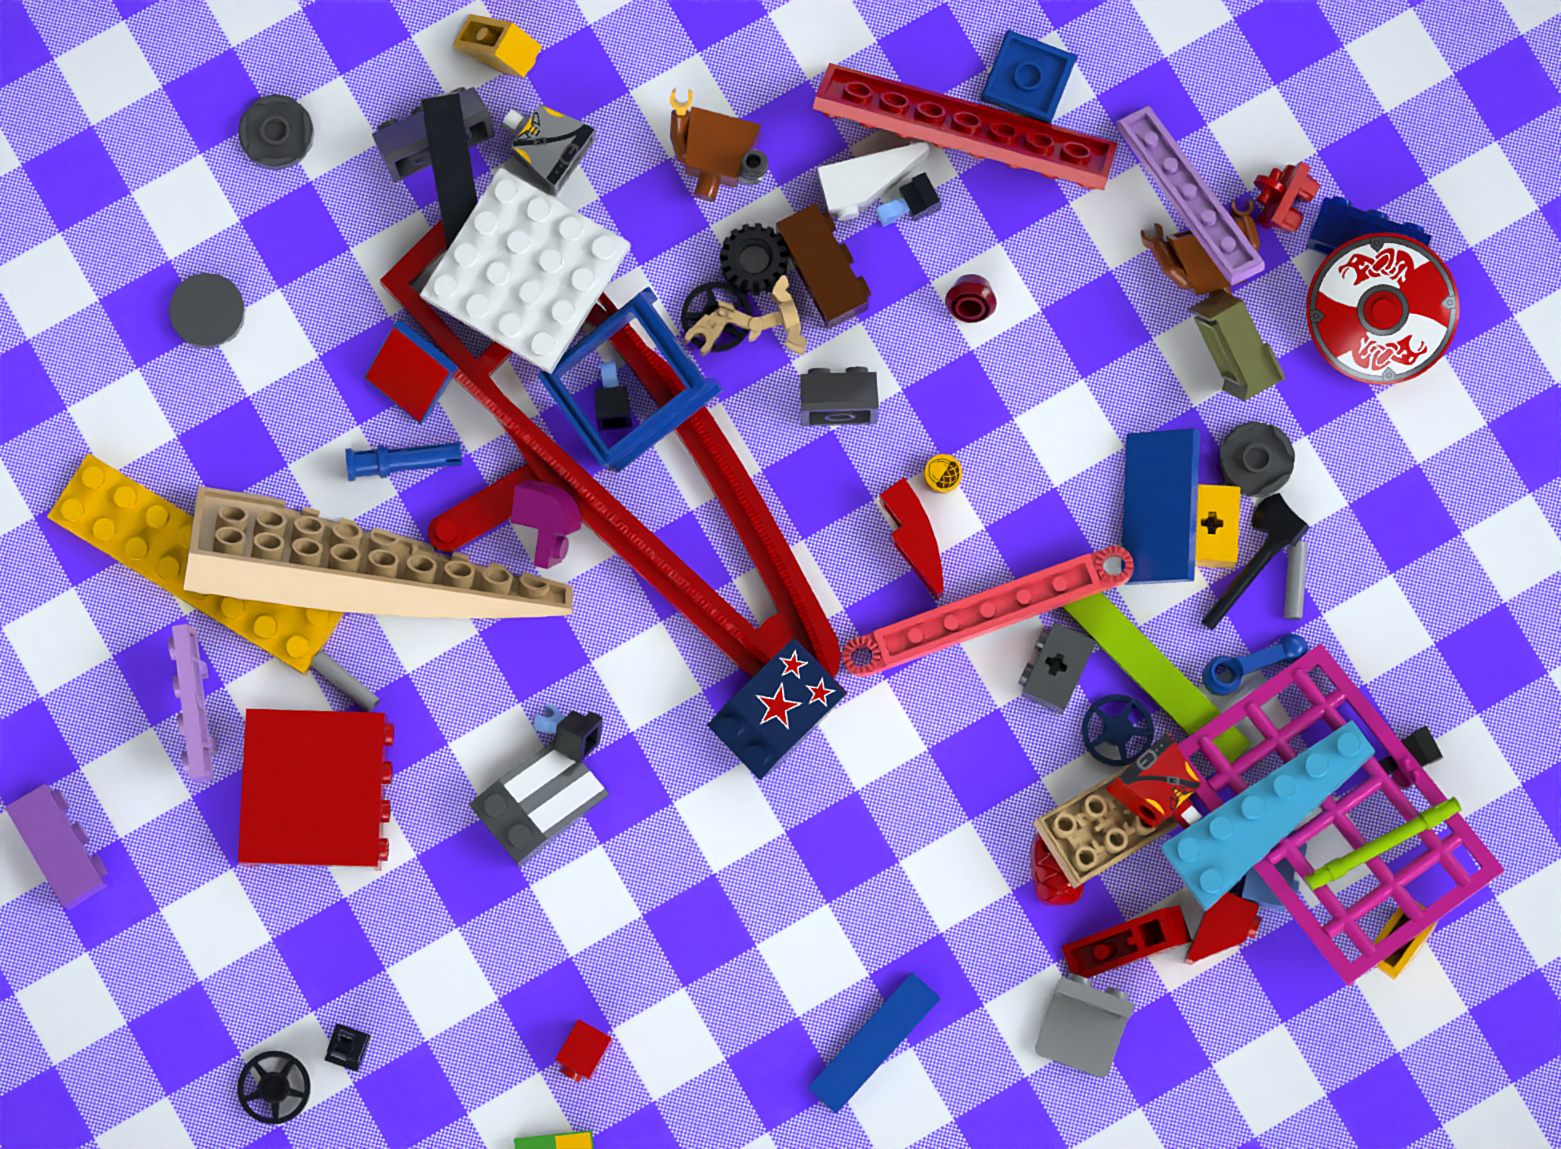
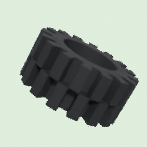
[720,223,788,296]

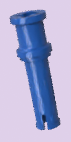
[345,441,462,482]

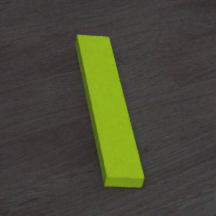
[1062,592,1252,764]

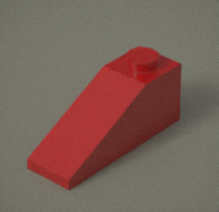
[1061,905,1192,979]

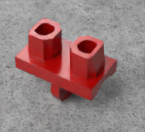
[1253,162,1320,233]

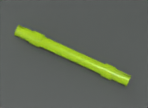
[1304,796,1462,891]

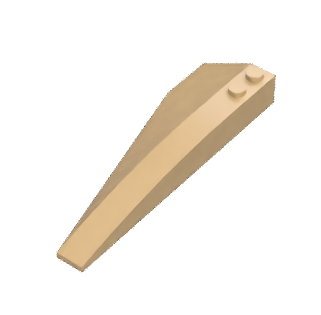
[183,486,573,618]

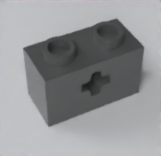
[1018,622,1097,715]

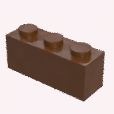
[776,203,872,330]

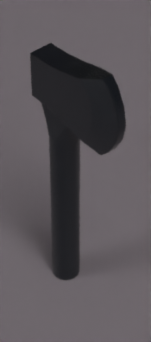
[1201,493,1310,631]

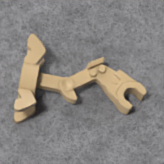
[684,275,807,356]

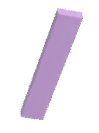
[1116,106,1265,286]

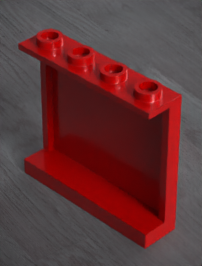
[238,708,395,871]

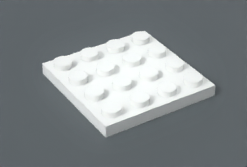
[420,167,631,374]

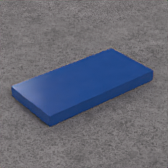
[1121,428,1200,585]

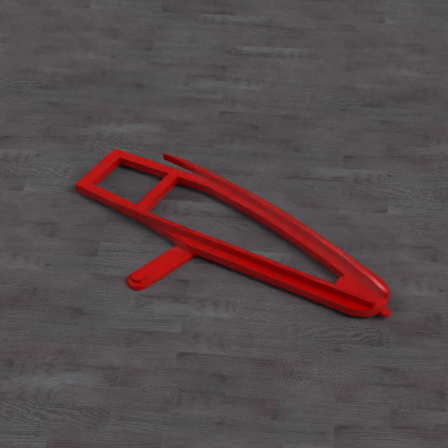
[380,220,841,679]

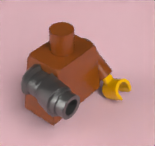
[670,87,769,202]

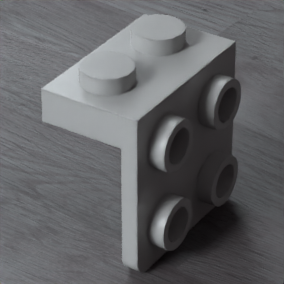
[1035,973,1135,1078]

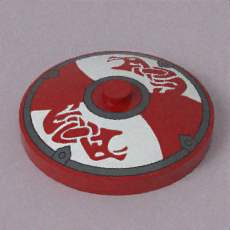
[1306,232,1460,385]

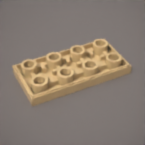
[1033,764,1195,889]

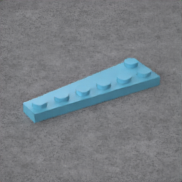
[1160,720,1375,911]

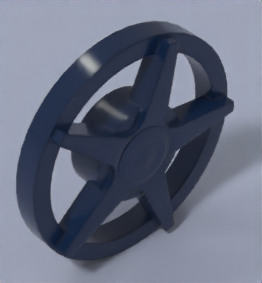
[1082,694,1154,767]

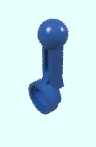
[1202,634,1308,696]

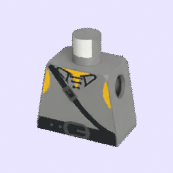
[501,105,597,196]

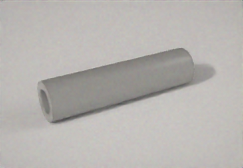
[1283,542,1308,620]
[311,650,380,712]

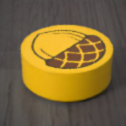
[924,454,962,494]

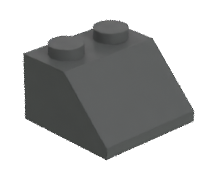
[800,366,879,427]

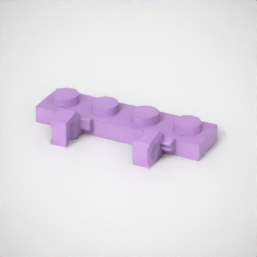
[168,624,218,783]

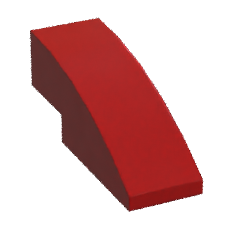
[879,477,944,600]

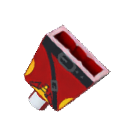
[1105,733,1202,830]

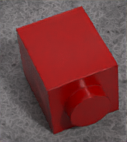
[555,1019,614,1083]

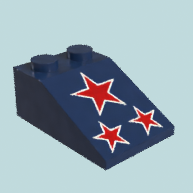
[707,638,848,780]

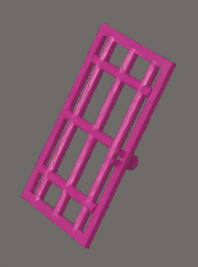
[1177,643,1505,986]

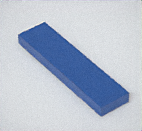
[808,972,941,1114]

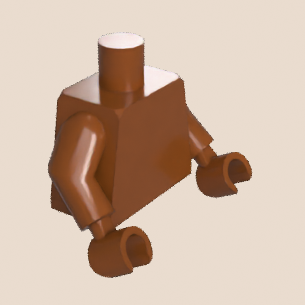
[1141,199,1260,296]

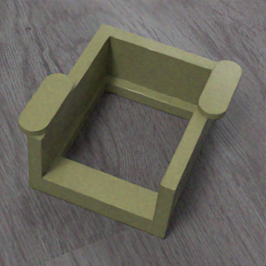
[1188,289,1286,401]

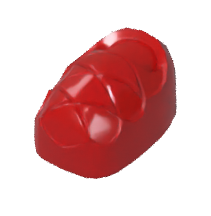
[1030,832,1085,906]

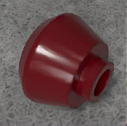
[945,274,997,323]

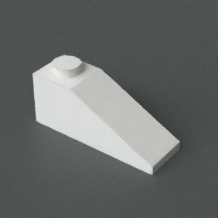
[817,141,929,221]

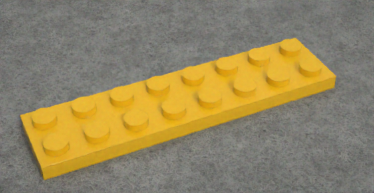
[47,453,346,676]

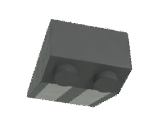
[469,740,610,868]

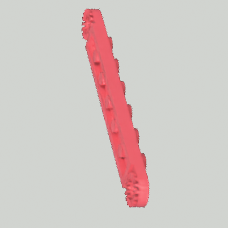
[842,545,1134,677]

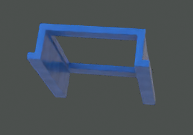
[537,287,724,473]

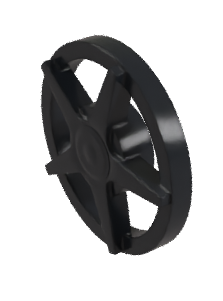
[681,282,752,352]
[237,1051,311,1125]

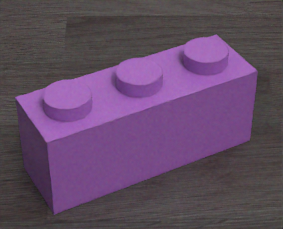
[5,784,109,910]

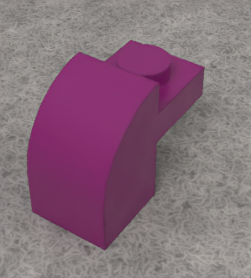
[510,479,581,569]

